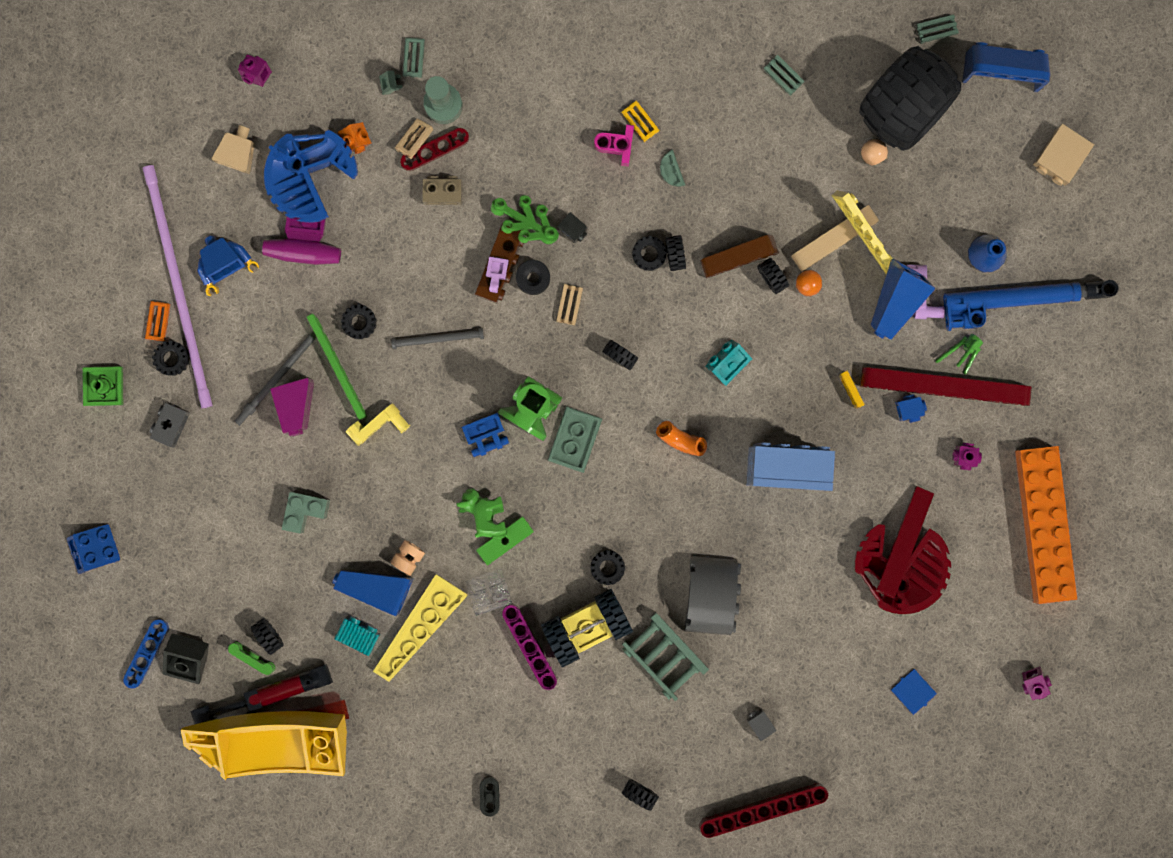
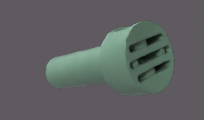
[423,76,463,124]

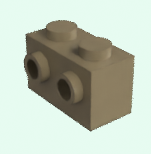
[423,176,462,205]

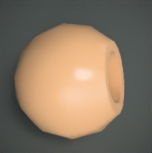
[861,139,888,166]

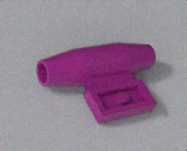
[262,217,341,265]

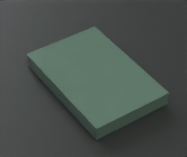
[548,406,602,473]

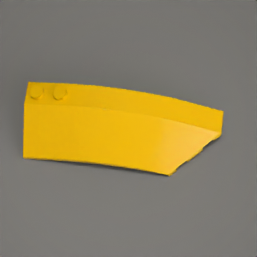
[181,711,347,780]

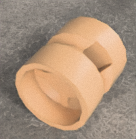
[390,540,425,576]

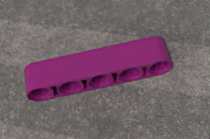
[502,604,557,690]

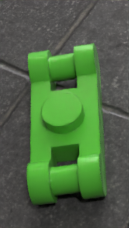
[228,642,276,675]

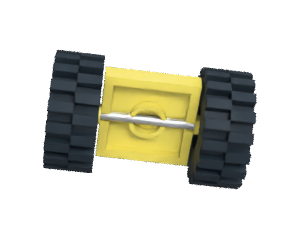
[541,588,633,668]

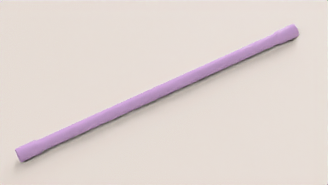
[143,165,213,409]

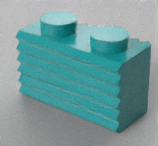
[334,616,381,656]

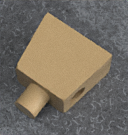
[212,125,255,174]

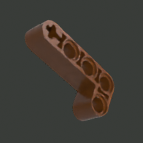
[700,235,779,278]

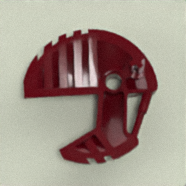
[854,524,951,614]

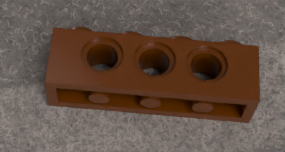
[475,223,526,304]

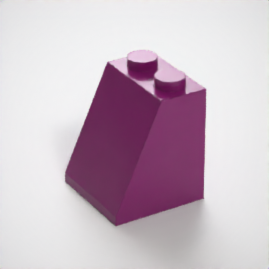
[270,378,314,437]

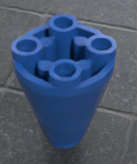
[968,234,1007,273]

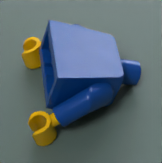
[197,236,259,296]

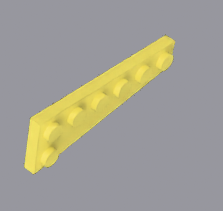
[831,190,893,275]
[373,574,468,682]

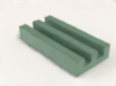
[916,14,959,44]
[403,38,425,78]
[764,55,804,96]

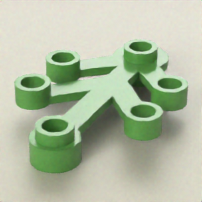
[490,195,559,244]

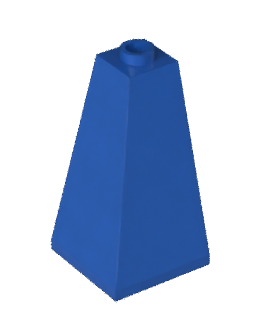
[871,259,935,340]
[332,570,414,616]

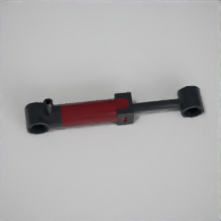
[190,664,333,724]

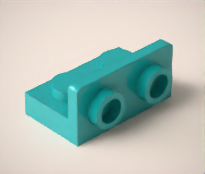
[705,339,752,386]

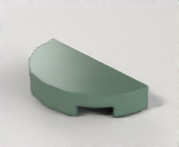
[660,149,685,187]

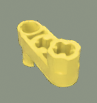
[346,403,410,446]

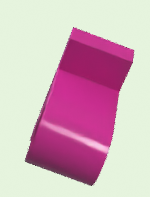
[594,125,634,167]

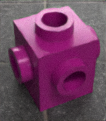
[238,54,272,87]
[952,443,982,471]
[1022,666,1052,701]

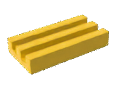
[621,100,660,143]
[839,370,865,408]

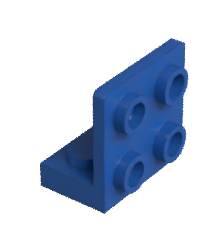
[66,524,120,574]

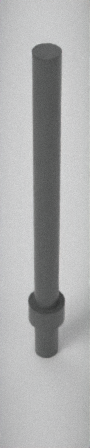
[234,334,315,426]

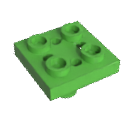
[83,367,123,406]

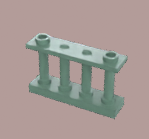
[622,612,709,701]

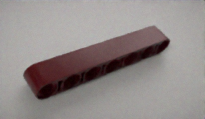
[699,783,829,838]

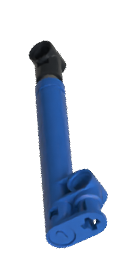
[943,280,1119,331]

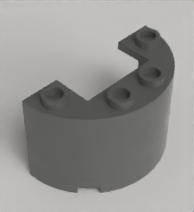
[685,555,741,635]

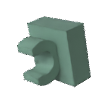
[379,71,403,95]

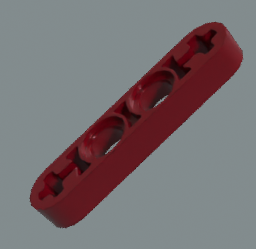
[400,128,469,171]

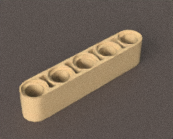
[791,205,879,272]

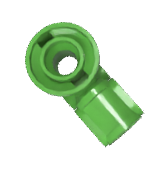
[498,376,563,441]

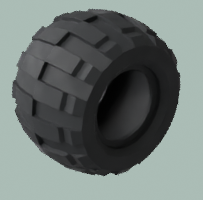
[859,46,962,151]

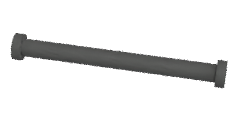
[391,328,484,350]

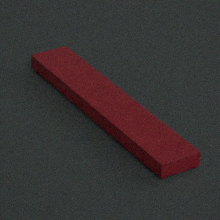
[876,486,935,599]

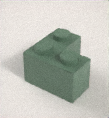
[281,492,330,534]

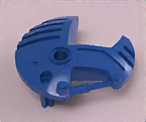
[264,130,358,223]

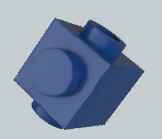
[895,394,927,423]

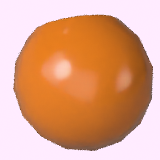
[796,270,822,297]

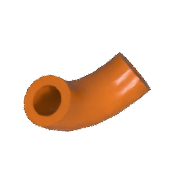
[656,421,707,456]

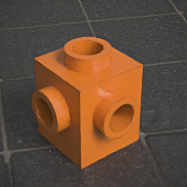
[338,122,371,154]

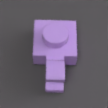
[486,257,509,293]

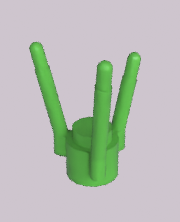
[935,334,983,374]

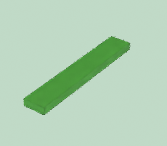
[307,314,367,420]

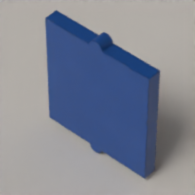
[891,669,937,715]

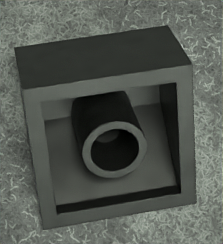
[163,634,209,684]

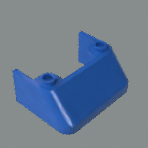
[962,42,1050,92]

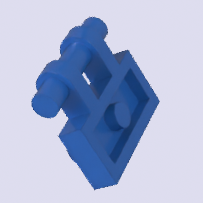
[462,413,509,457]

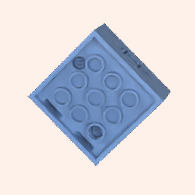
[746,443,835,491]

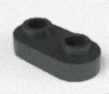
[480,777,500,817]

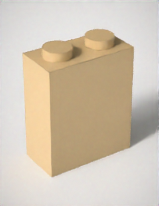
[1033,124,1094,186]

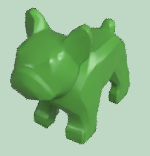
[456,488,507,539]

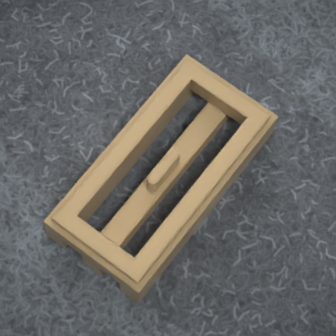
[395,118,433,159]
[556,284,583,326]

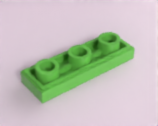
[476,517,534,566]

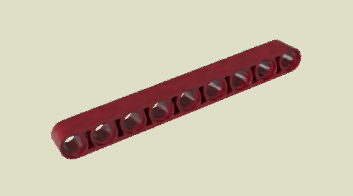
[860,367,1032,406]

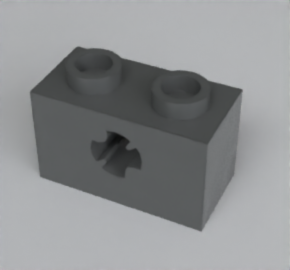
[150,403,190,448]

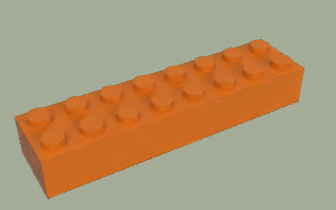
[1015,446,1077,604]

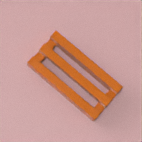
[145,301,171,342]

